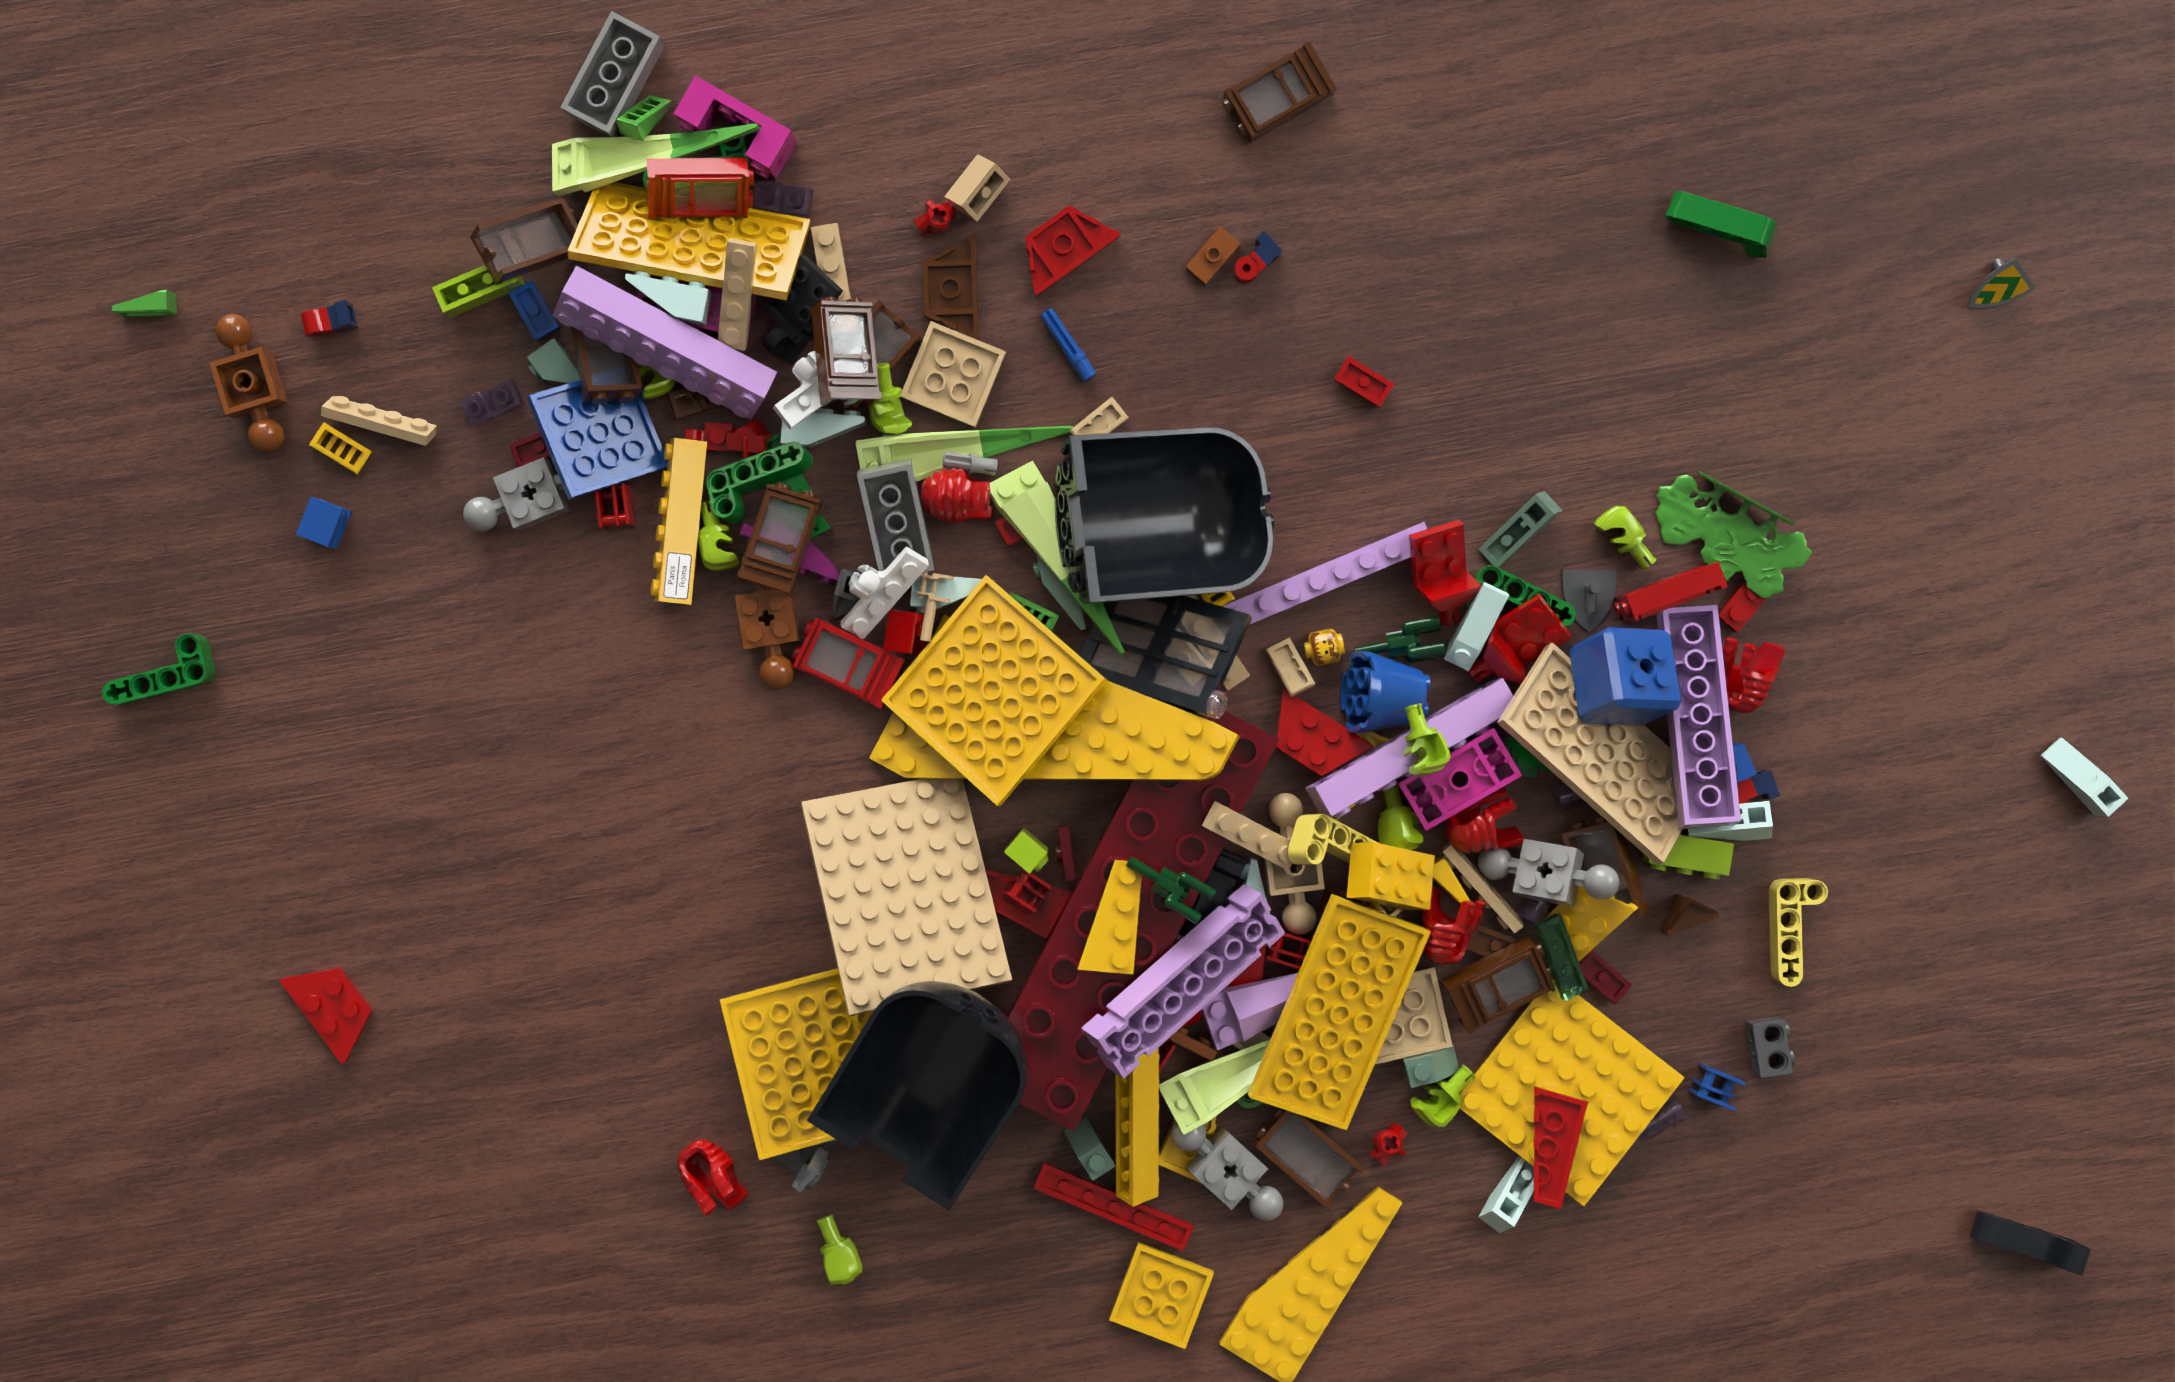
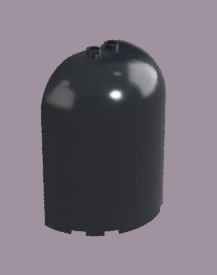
[1055,427,1274,603]
[807,981,1028,1210]

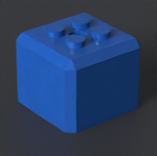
[1569,627,1682,726]

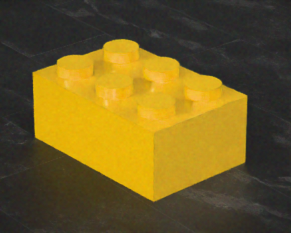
[1346,842,1435,910]

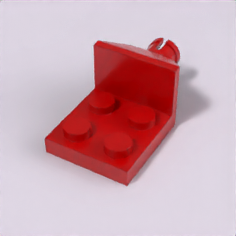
[1409,520,1482,626]
[1469,593,1571,684]

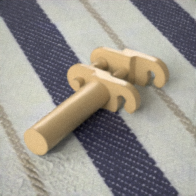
[915,572,954,642]

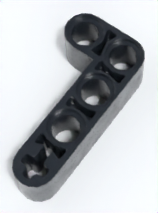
[1182,847,1247,937]
[1970,1210,2091,1275]

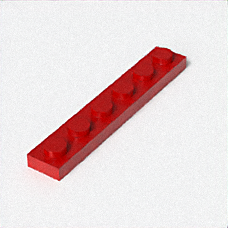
[1033,1161,1194,1251]

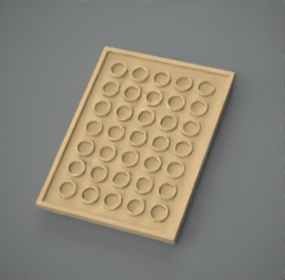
[801,779,1012,1017]

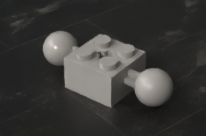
[463,457,571,532]
[1478,839,1619,907]
[1171,1122,1283,1221]

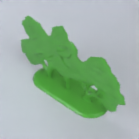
[1655,471,1812,598]

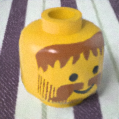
[1304,628,1345,666]

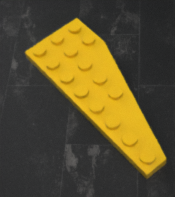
[1219,1186,1403,1382]

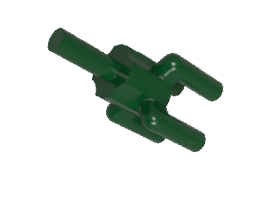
[1355,616,1445,663]
[1125,856,1216,925]

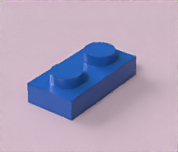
[509,280,561,342]

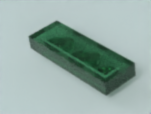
[1534,914,1589,1000]

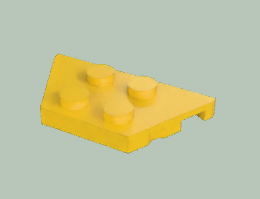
[1543,886,1638,975]

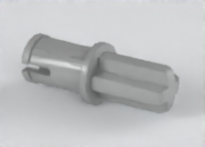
[942,452,998,476]

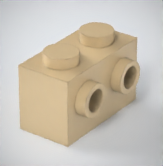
[944,154,1011,222]

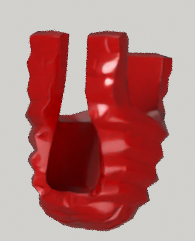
[920,468,993,524]
[1722,637,1786,714]
[1446,787,1525,853]
[1421,885,1486,965]
[677,1139,750,1216]

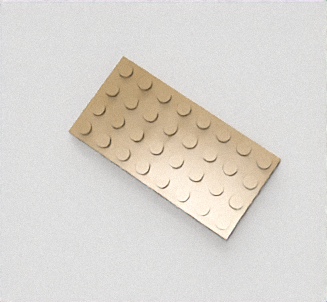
[1497,642,1682,865]

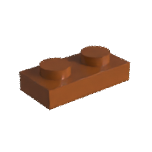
[1171,1027,1218,1061]

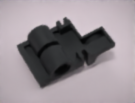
[761,255,843,365]

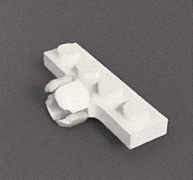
[773,345,863,430]
[841,547,929,639]

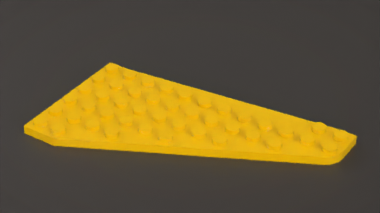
[869,614,1240,781]

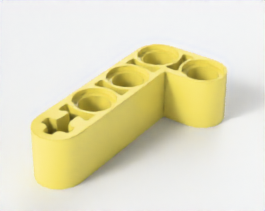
[1288,814,1378,865]
[1769,878,1828,987]

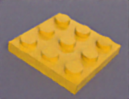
[1109,1242,1214,1349]

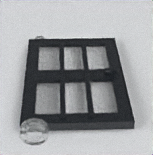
[1077,596,1252,719]

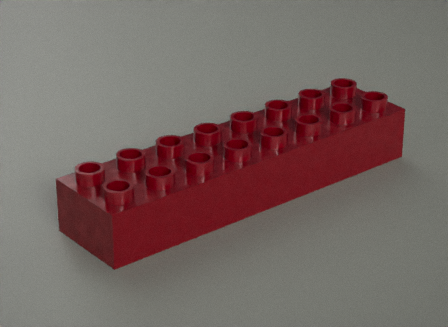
[1007,688,1280,1132]

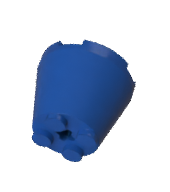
[1340,651,1430,733]

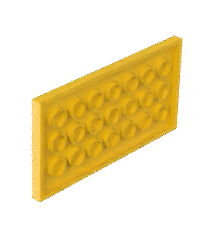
[568,182,810,300]
[1247,894,1431,1130]

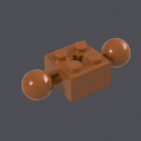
[209,314,288,453]
[735,548,801,690]

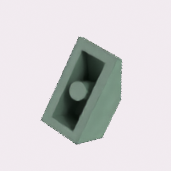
[527,338,580,385]
[1401,1044,1459,1088]
[1063,1115,1116,1181]

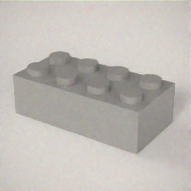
[560,11,665,137]
[857,459,934,572]

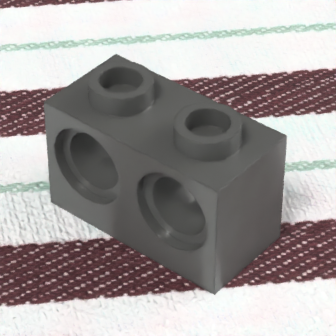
[1745,1016,1795,1078]

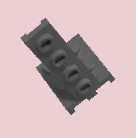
[774,1139,838,1193]

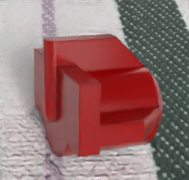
[913,200,957,236]
[726,419,771,459]
[1370,1122,1408,1166]

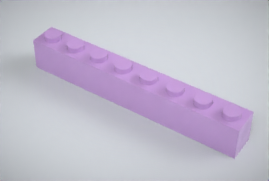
[1223,522,1427,627]

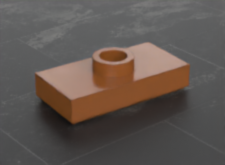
[1185,226,1241,286]

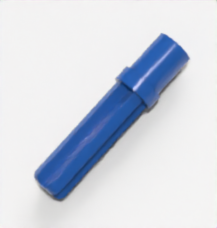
[1041,309,1097,383]

